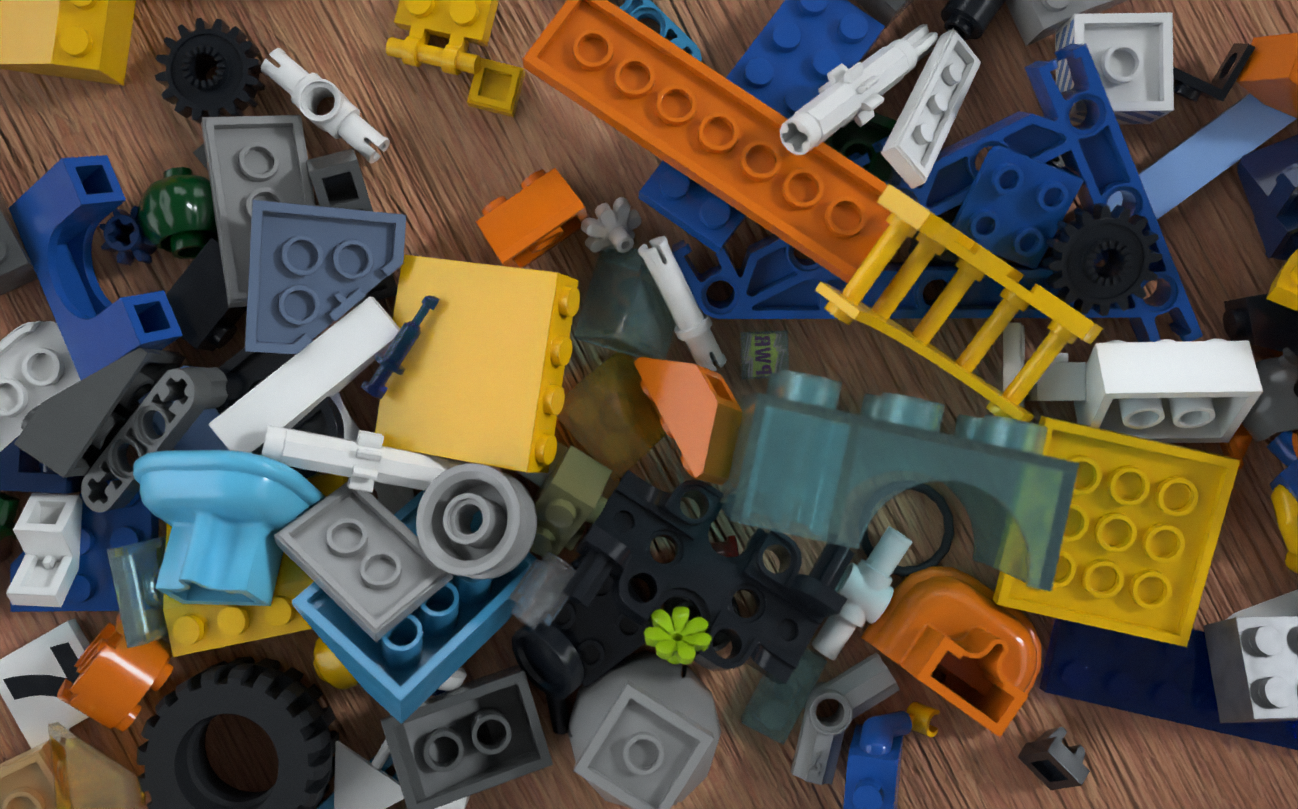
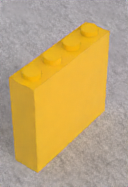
[375,255,580,473]

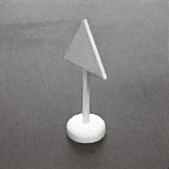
[334,666,467,809]

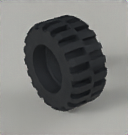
[136,657,339,809]

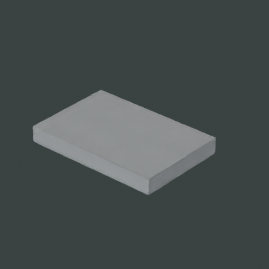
[274,481,453,642]

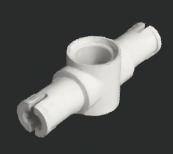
[261,48,390,164]
[812,526,913,660]

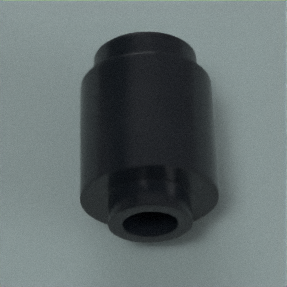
[941,0,1006,41]

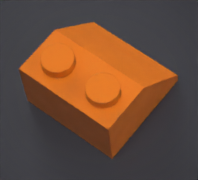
[476,168,589,268]

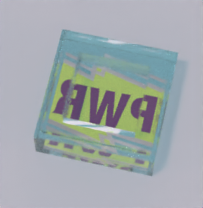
[740,331,789,380]

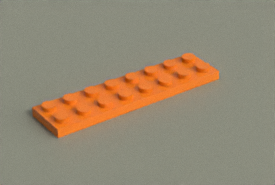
[523,0,891,283]

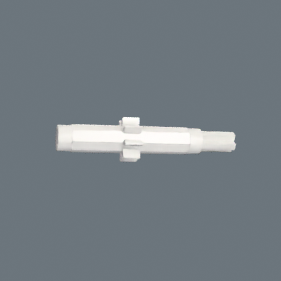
[780,24,938,155]
[261,425,512,493]

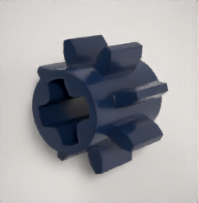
[99,206,158,266]

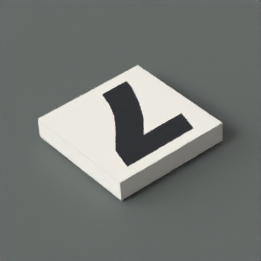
[0,618,90,749]

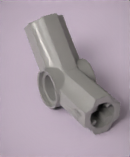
[791,652,900,785]

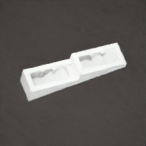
[208,296,405,455]

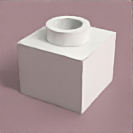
[1025,353,1086,401]

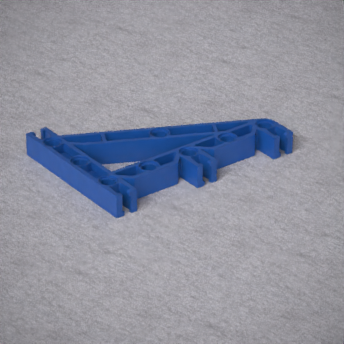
[672,44,1203,342]

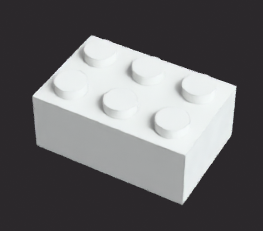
[1074,338,1263,443]

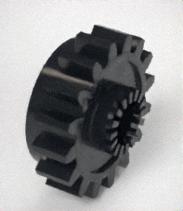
[155,18,265,125]
[1042,203,1162,316]

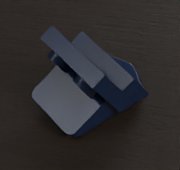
[1237,135,1298,261]

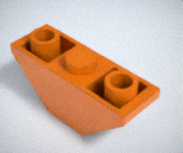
[633,357,743,485]

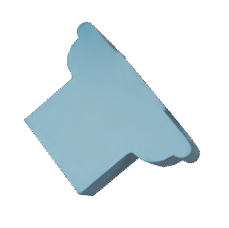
[133,450,326,606]

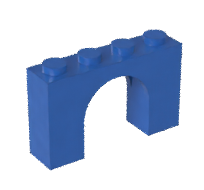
[9,155,183,380]

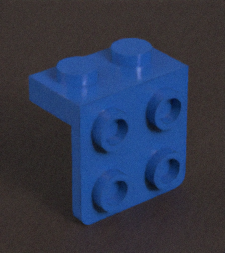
[951,146,1084,269]

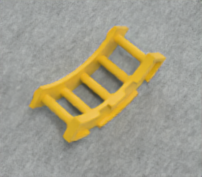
[815,184,1103,425]

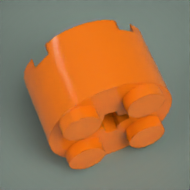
[57,613,174,732]

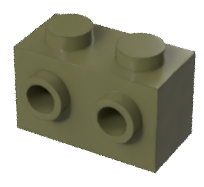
[530,445,612,563]

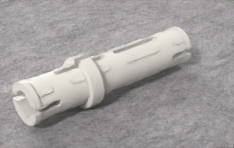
[638,236,727,371]

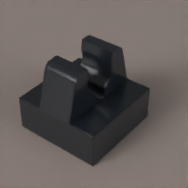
[1018,727,1090,790]

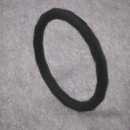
[858,480,954,577]

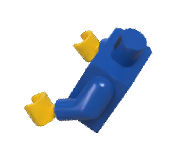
[843,702,940,809]

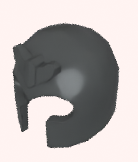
[1242,347,1298,442]

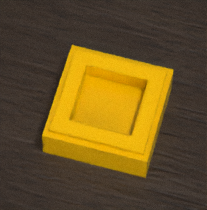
[467,57,525,118]

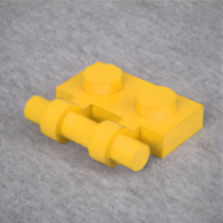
[386,0,499,76]

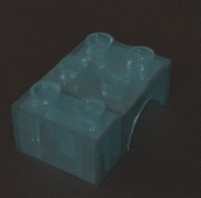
[720,370,1079,591]

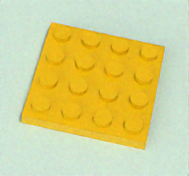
[993,415,1240,647]

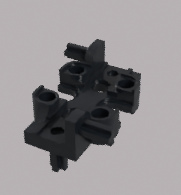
[562,470,855,685]

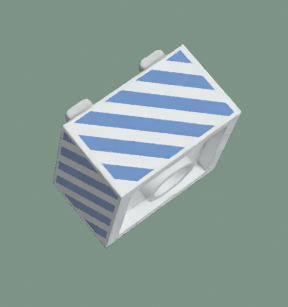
[1055,13,1174,125]

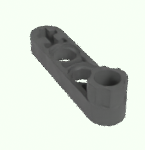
[81,367,228,513]

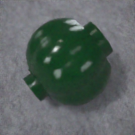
[138,167,218,259]

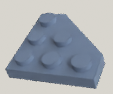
[245,200,406,354]

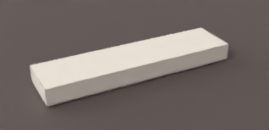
[881,28,981,189]

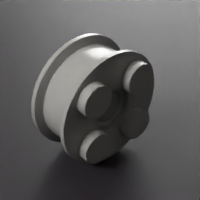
[416,463,537,579]

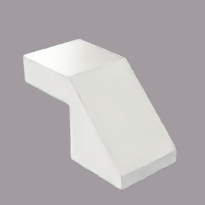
[6,493,82,607]

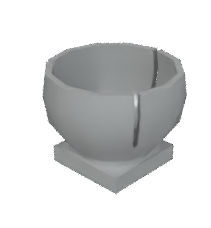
[567,651,721,809]

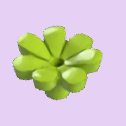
[644,606,712,665]

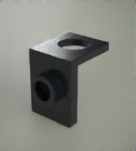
[1173,43,1255,102]

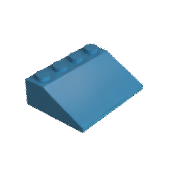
[292,490,544,724]

